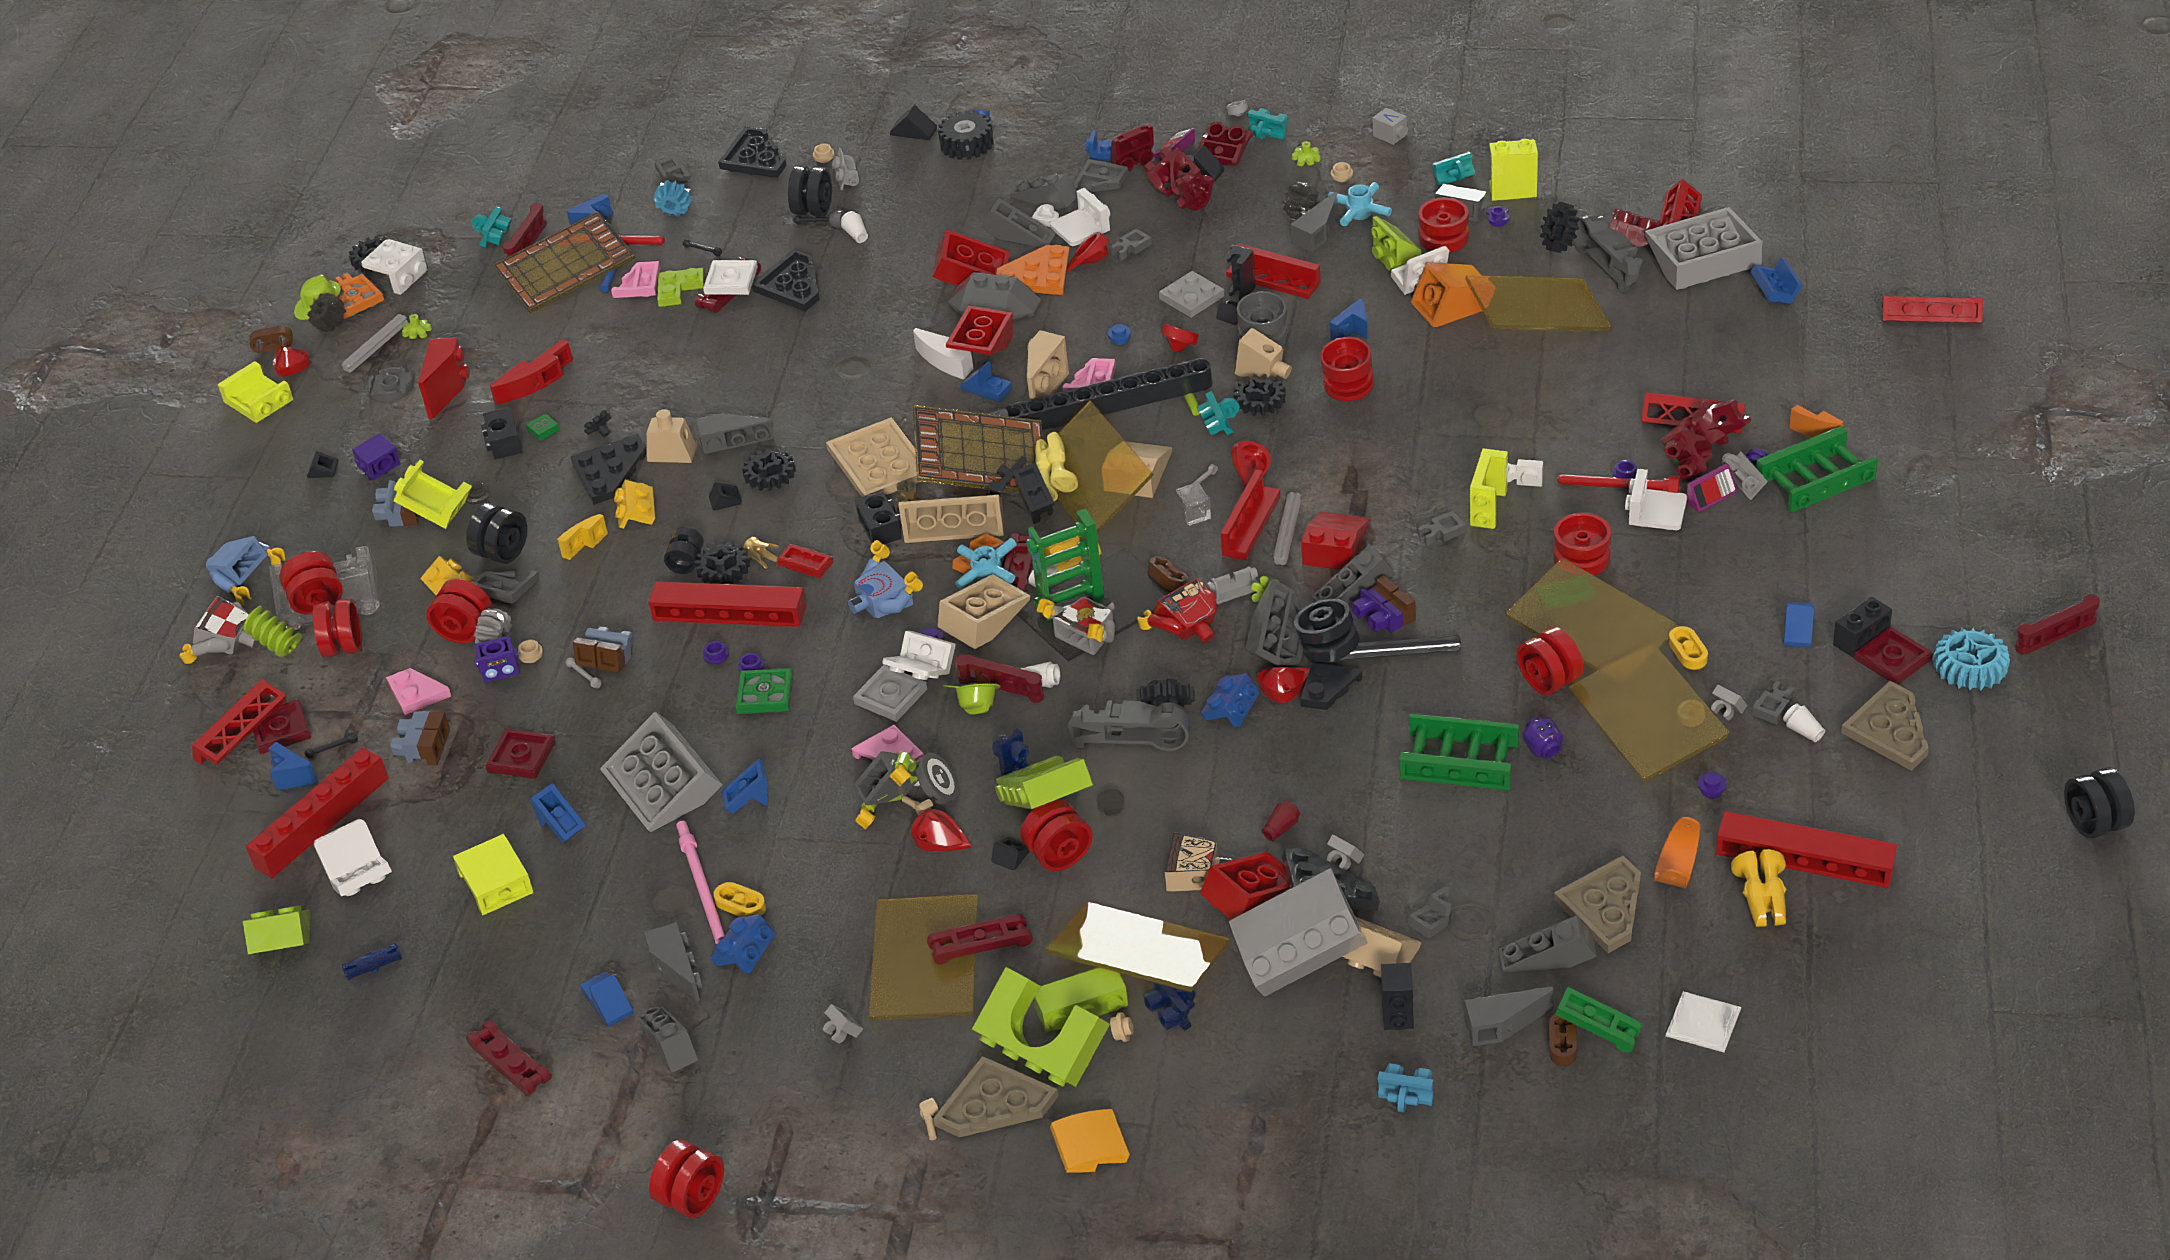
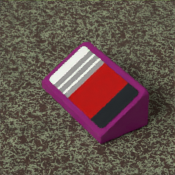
[1153,128,1195,160]
[1687,463,1737,512]

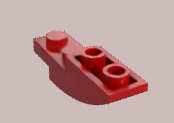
[490,339,573,405]

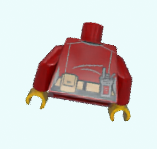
[1137,578,1217,643]

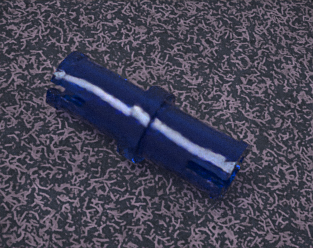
[342,943,402,981]

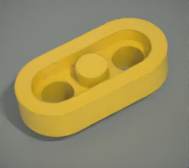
[1669,626,1708,670]
[714,882,766,917]

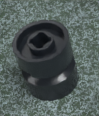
[664,527,704,574]

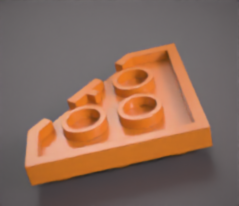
[996,245,1069,295]

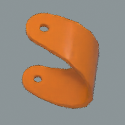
[1654,817,1701,888]

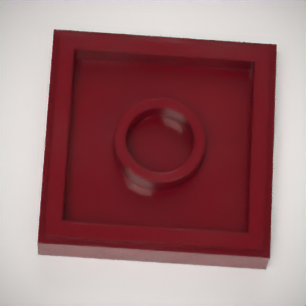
[1854,626,1933,685]
[249,699,311,755]
[485,729,556,779]

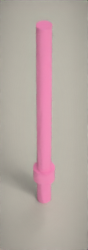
[676,821,725,944]

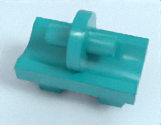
[1248,108,1288,140]
[1432,152,1475,186]
[472,206,511,248]
[1197,391,1240,436]

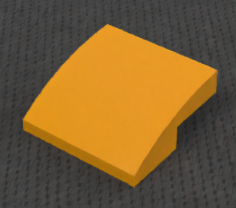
[1050,1109,1130,1173]

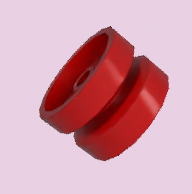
[1418,197,1469,253]
[1554,513,1611,577]
[279,552,343,615]
[426,579,492,644]
[313,598,362,658]
[1516,626,1584,696]
[1020,799,1093,871]
[649,1140,724,1219]

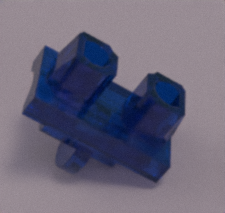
[992,728,1030,776]
[1143,975,1196,1031]

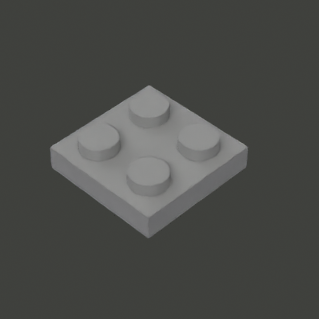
[1159,271,1224,318]
[853,665,927,722]

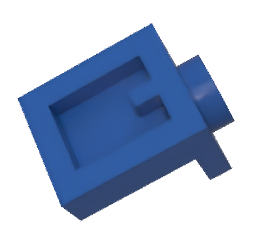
[1086,131,1112,161]

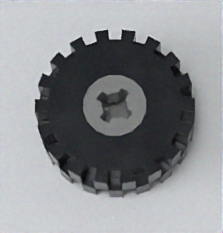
[938,111,994,160]

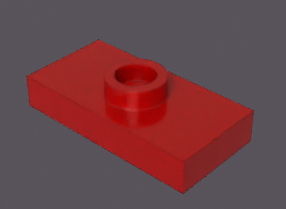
[777,544,833,579]

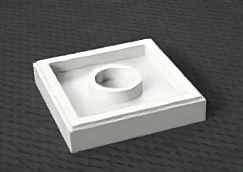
[704,260,758,295]

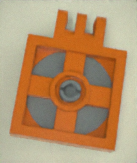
[329,273,384,319]

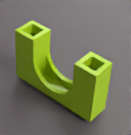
[995,756,1093,809]
[972,967,1110,1087]

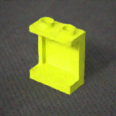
[1489,139,1538,201]
[218,361,293,423]
[1470,449,1508,529]
[394,460,472,529]
[453,834,534,916]

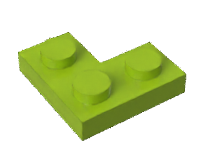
[657,268,705,307]

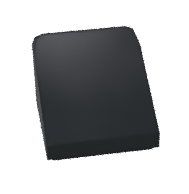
[1216,300,1238,325]
[307,451,339,478]
[709,482,742,510]
[991,837,1030,870]

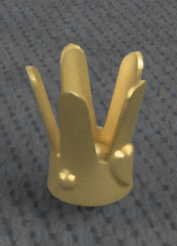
[897,480,920,508]
[743,537,779,569]

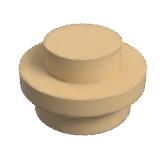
[813,144,835,163]
[1331,162,1353,182]
[518,640,543,663]
[1110,1012,1134,1042]

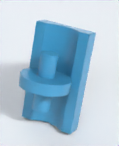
[1378,1063,1434,1113]

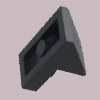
[1182,145,1224,182]

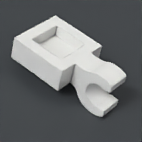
[1508,459,1543,487]

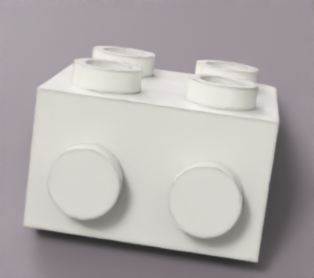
[1050,188,1110,246]
[362,239,428,295]
[1391,246,1449,295]
[1625,469,1687,530]
[882,630,956,680]
[314,819,392,897]

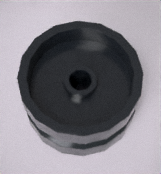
[788,166,832,216]
[466,503,528,564]
[1294,599,1360,663]
[2064,767,2135,838]

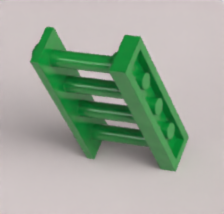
[1756,426,1878,513]
[1026,508,1104,620]
[1400,713,1519,791]

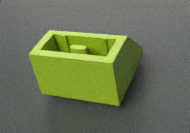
[1371,216,1421,271]
[243,905,311,954]

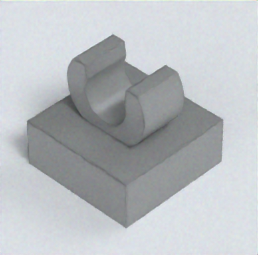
[1711,685,1747,721]
[1327,835,1365,871]
[823,1004,863,1044]

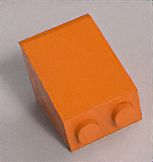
[1411,262,1495,327]

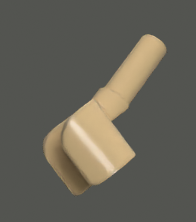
[902,796,933,816]
[919,1098,939,1140]

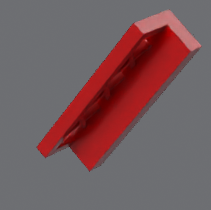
[1659,179,1702,227]
[1226,243,1321,299]
[1881,296,1983,323]
[1641,392,1746,434]
[1221,470,1280,561]
[192,679,286,765]

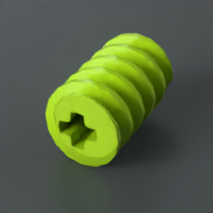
[243,606,303,657]

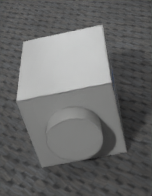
[1372,108,1408,145]

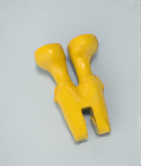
[1731,849,1786,927]

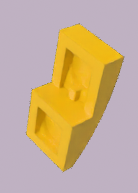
[557,514,608,560]

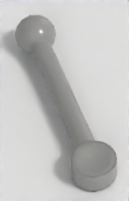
[1181,464,1218,497]
[565,658,601,689]

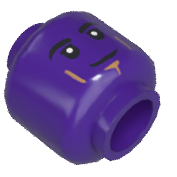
[1523,717,1563,758]

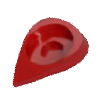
[1067,232,1109,271]
[1160,323,1199,353]
[273,347,311,377]
[1231,441,1271,488]
[1257,667,1310,703]
[911,809,971,852]

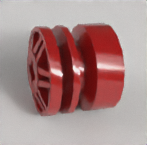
[1320,337,1374,402]

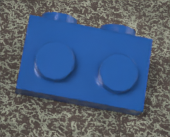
[1751,258,1802,304]
[1201,673,1259,728]
[710,914,775,974]

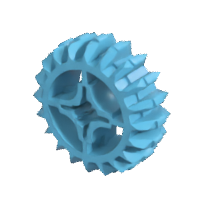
[1933,628,2010,691]

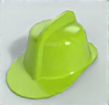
[294,275,341,320]
[943,684,1000,715]

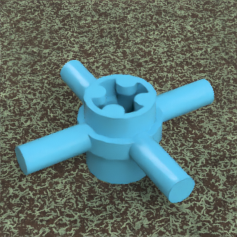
[1328,182,1392,226]
[955,538,1017,590]

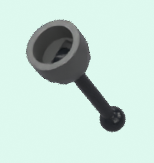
[793,210,845,228]

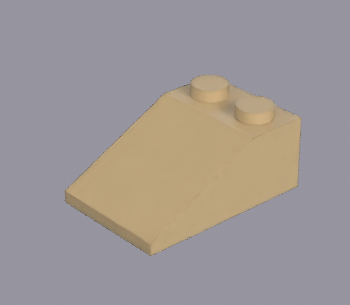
[1027,330,1069,399]
[1103,441,1172,498]
[938,574,1030,649]

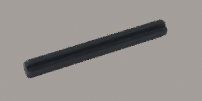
[1339,635,1461,660]

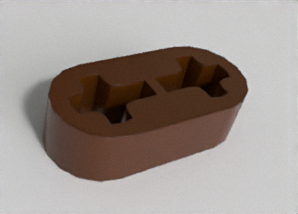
[250,326,293,353]
[1147,556,1188,592]
[1549,1014,1577,1066]

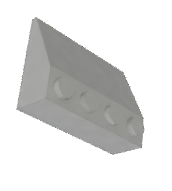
[1645,207,1763,290]
[600,712,722,832]
[1229,868,1368,997]

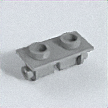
[832,148,859,190]
[1722,451,1768,500]
[1205,566,1258,604]

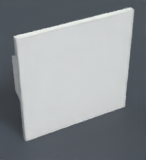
[1666,991,1741,1052]

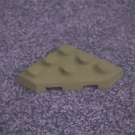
[1841,681,1929,771]
[1554,856,1641,953]
[933,1056,1058,1138]

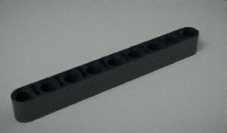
[1005,358,1213,436]

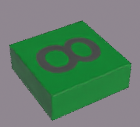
[526,413,559,441]

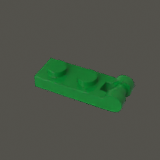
[1555,987,1642,1053]

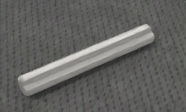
[341,314,408,373]
[1273,492,1301,565]

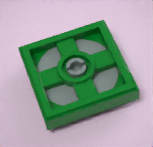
[736,668,793,714]

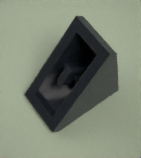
[890,104,937,140]

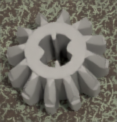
[474,608,512,644]

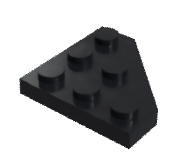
[718,126,787,178]
[752,249,820,312]
[571,434,647,505]
[1282,848,1380,911]

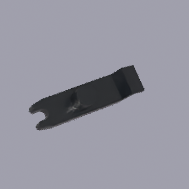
[985,456,1027,496]

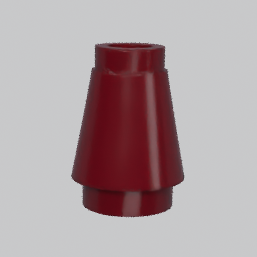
[1261,800,1301,841]

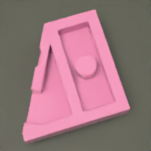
[611,261,661,298]
[1063,358,1116,391]
[386,668,451,715]
[851,725,924,765]

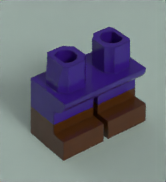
[1352,575,1416,633]

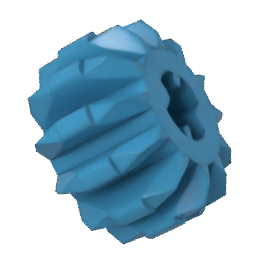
[654,180,692,217]

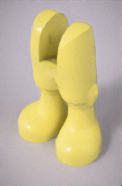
[1035,432,1078,501]

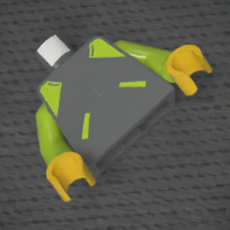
[854,751,920,829]

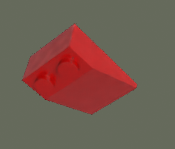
[932,229,1010,285]
[946,305,1013,355]
[418,337,469,419]
[1301,511,1370,570]
[1200,851,1290,920]

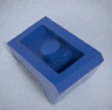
[567,193,613,231]
[1330,299,1368,341]
[960,361,1012,402]
[1784,601,1814,647]
[268,742,317,789]
[721,759,768,814]
[530,783,586,843]
[580,972,633,1027]

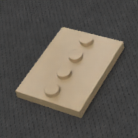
[826,417,929,498]

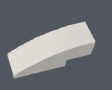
[913,328,973,379]

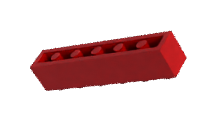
[648,582,807,627]
[246,747,389,878]
[1716,811,1898,888]

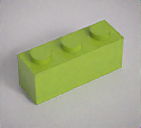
[1033,963,1128,1033]

